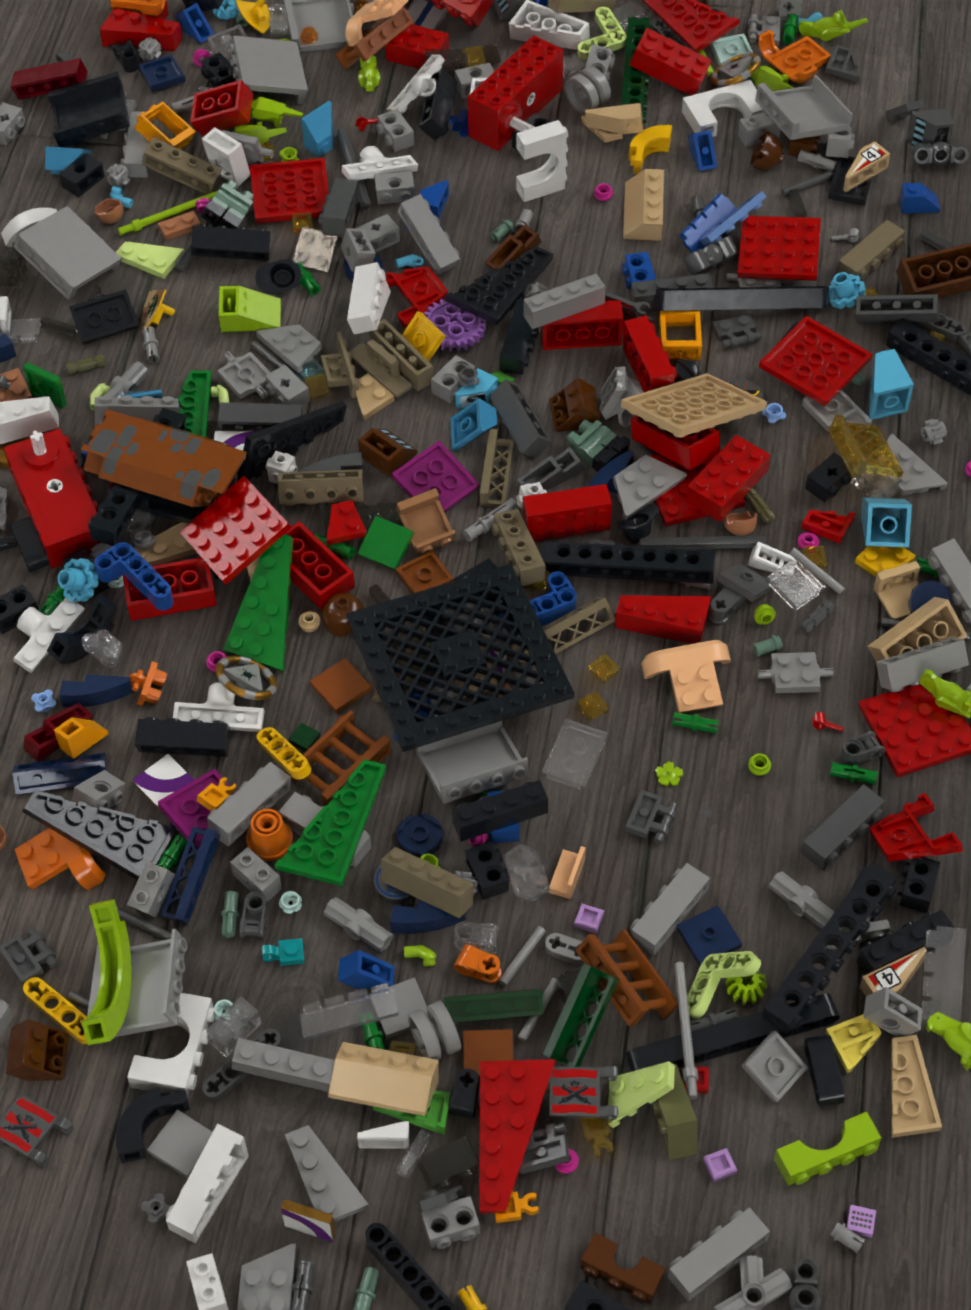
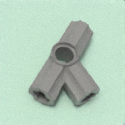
[713,1256,793,1310]

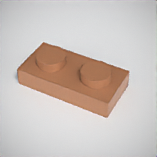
[158,211,201,241]

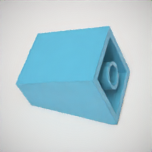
[868,349,914,420]
[861,498,912,547]

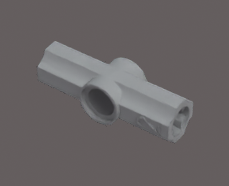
[105,361,149,398]
[769,871,835,929]
[324,897,393,952]

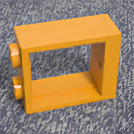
[135,101,196,149]
[659,310,702,360]

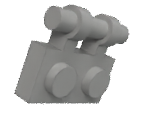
[747,14,781,46]

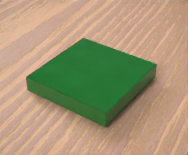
[23,362,67,409]
[357,516,414,571]

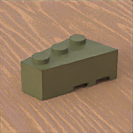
[651,1064,698,1160]

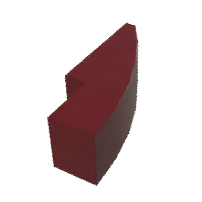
[23,703,93,762]

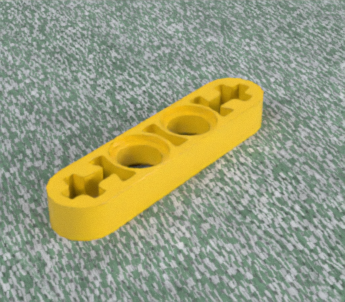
[256,727,311,780]
[23,977,87,1045]

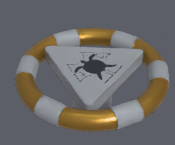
[711,53,761,87]
[215,656,277,700]

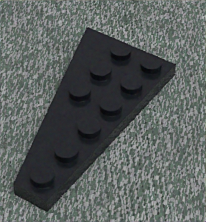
[445,246,553,325]

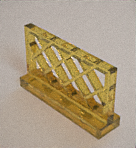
[829,414,903,479]

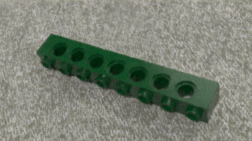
[621,17,653,123]

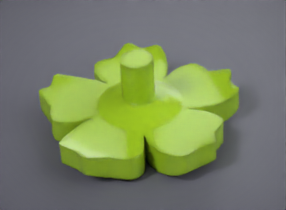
[655,761,683,787]

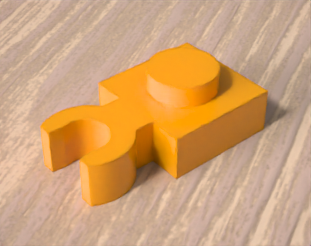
[196,777,236,811]
[495,1192,539,1224]

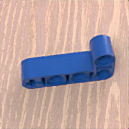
[95,542,174,610]
[498,571,577,636]

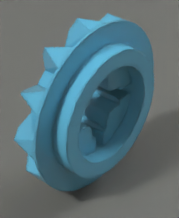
[213,0,239,19]

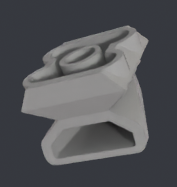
[599,366,644,428]

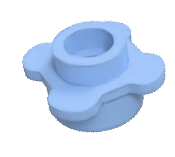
[762,403,786,424]
[31,690,57,712]

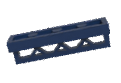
[12,753,107,795]
[160,827,220,925]

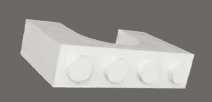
[682,80,765,137]
[516,120,568,202]
[127,993,215,1097]

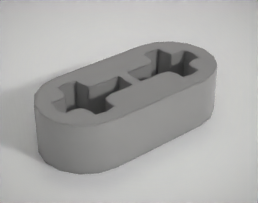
[545,933,584,966]

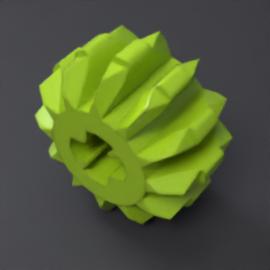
[725,969,767,1006]

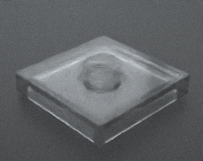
[765,558,826,611]

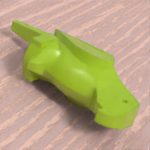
[799,10,868,41]
[358,55,380,92]
[744,64,794,91]
[250,97,303,128]
[232,122,287,144]
[919,670,971,718]
[925,1012,971,1071]

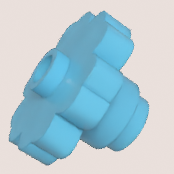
[828,272,866,309]
[57,558,99,602]

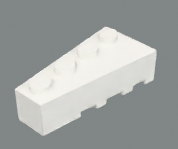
[509,0,590,50]
[347,262,391,334]
[0,396,59,444]
[166,1123,249,1243]

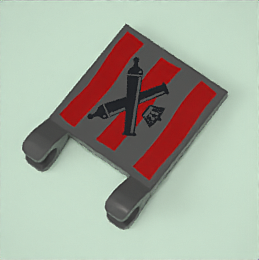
[605,291,654,323]
[549,1066,618,1120]
[0,1094,74,1168]

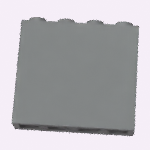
[283,0,354,53]
[228,36,308,104]
[755,75,853,140]
[13,206,122,300]
[415,721,529,804]
[87,929,187,1037]

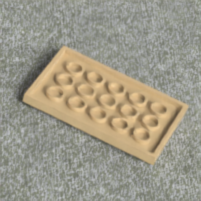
[621,373,767,438]

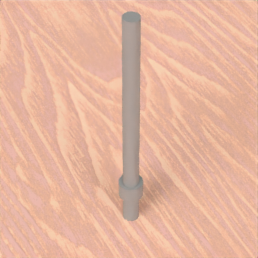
[674,962,698,1100]

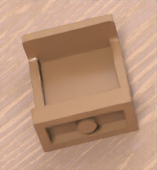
[396,488,456,555]

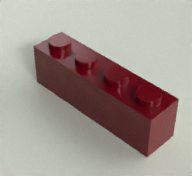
[10,58,88,100]

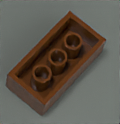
[896,243,971,298]

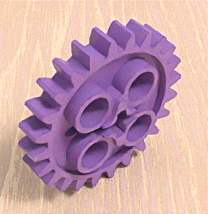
[424,299,486,352]

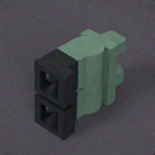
[201,180,254,229]
[567,419,630,472]

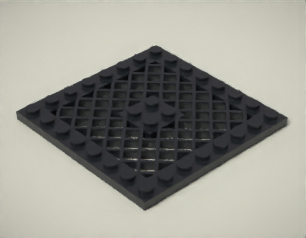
[346,564,574,752]

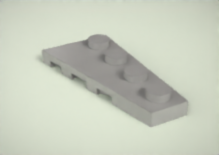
[285,1125,369,1222]

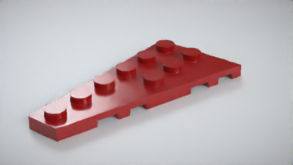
[641,0,740,53]
[480,1059,556,1214]

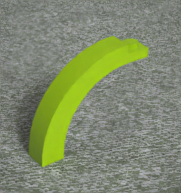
[81,899,132,1045]

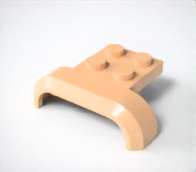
[345,0,408,47]
[641,640,731,713]

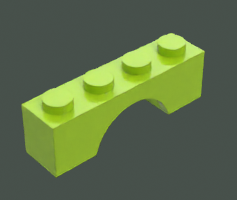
[774,1112,881,1186]

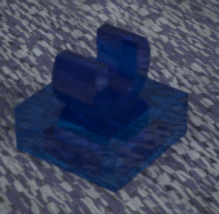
[450,110,468,137]

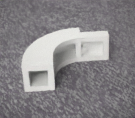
[1,208,57,248]

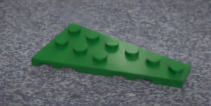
[176,370,212,438]
[223,534,293,672]
[274,759,386,887]

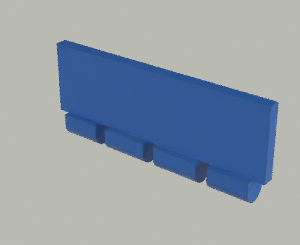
[680,193,737,253]

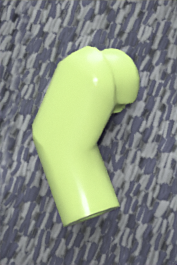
[89,383,110,411]
[210,385,229,404]

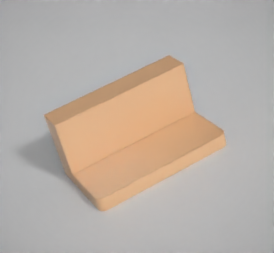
[548,846,586,899]

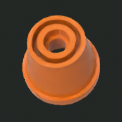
[246,809,293,861]

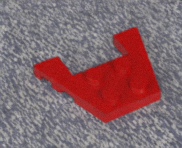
[385,266,448,329]
[869,793,963,862]

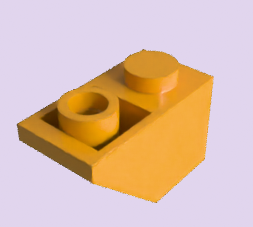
[54,717,109,759]

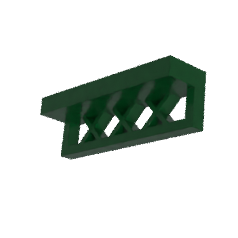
[543,963,619,1067]
[444,989,544,1022]

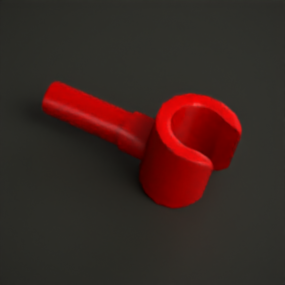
[355,116,378,131]
[812,712,844,732]

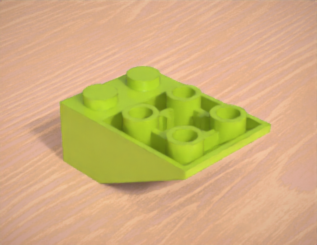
[219,286,281,332]

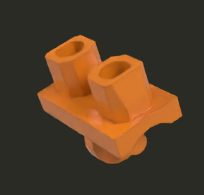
[129,661,168,706]

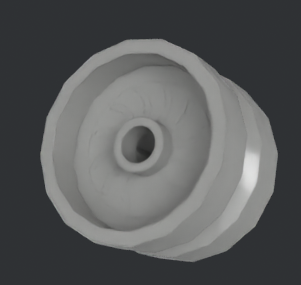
[565,66,611,115]
[407,1000,461,1060]

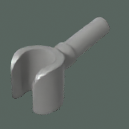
[831,228,859,244]

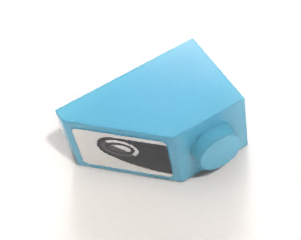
[455,368,498,409]

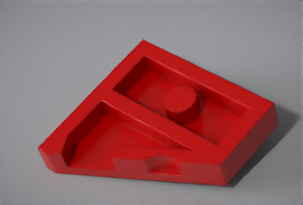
[326,500,367,545]
[801,510,856,543]

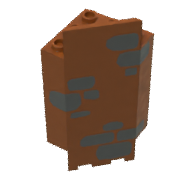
[80,409,247,507]

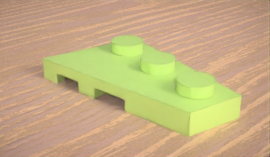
[116,241,184,279]
[607,1061,675,1128]

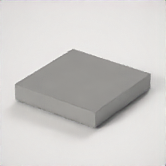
[369,977,427,1039]
[741,1031,808,1102]
[147,1110,213,1179]

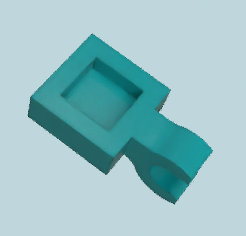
[262,938,304,966]

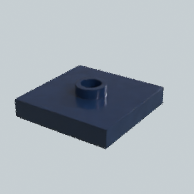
[138,54,185,92]
[676,906,742,966]

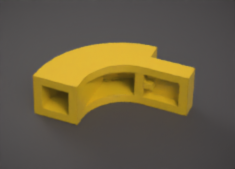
[629,125,672,175]

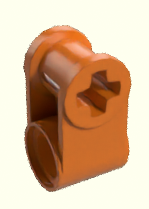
[453,944,502,984]

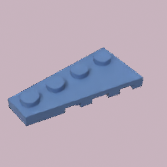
[700,191,766,246]

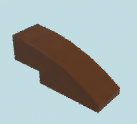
[484,224,541,269]

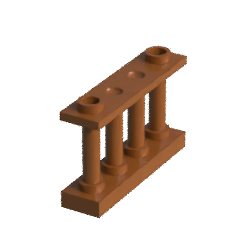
[335,6,414,70]
[289,710,391,806]
[575,929,678,1027]

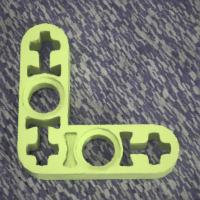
[577,6,627,59]
[687,951,761,1019]

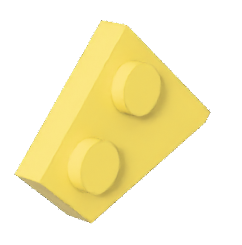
[825,1014,882,1073]

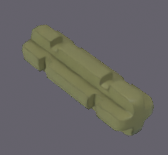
[66,354,105,375]
[745,488,775,523]

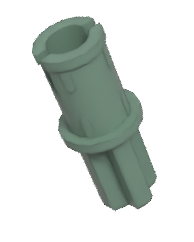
[220,891,240,938]
[353,1267,380,1310]

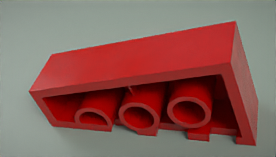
[99,7,182,51]
[615,595,711,644]

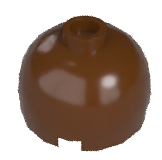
[750,131,785,171]
[322,593,364,637]

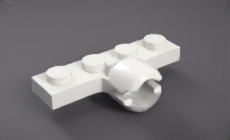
[387,54,445,114]
[341,146,418,181]
[13,598,85,673]
[173,683,265,732]

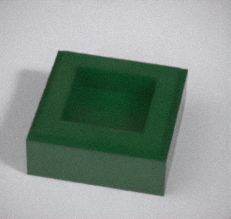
[289,723,320,752]

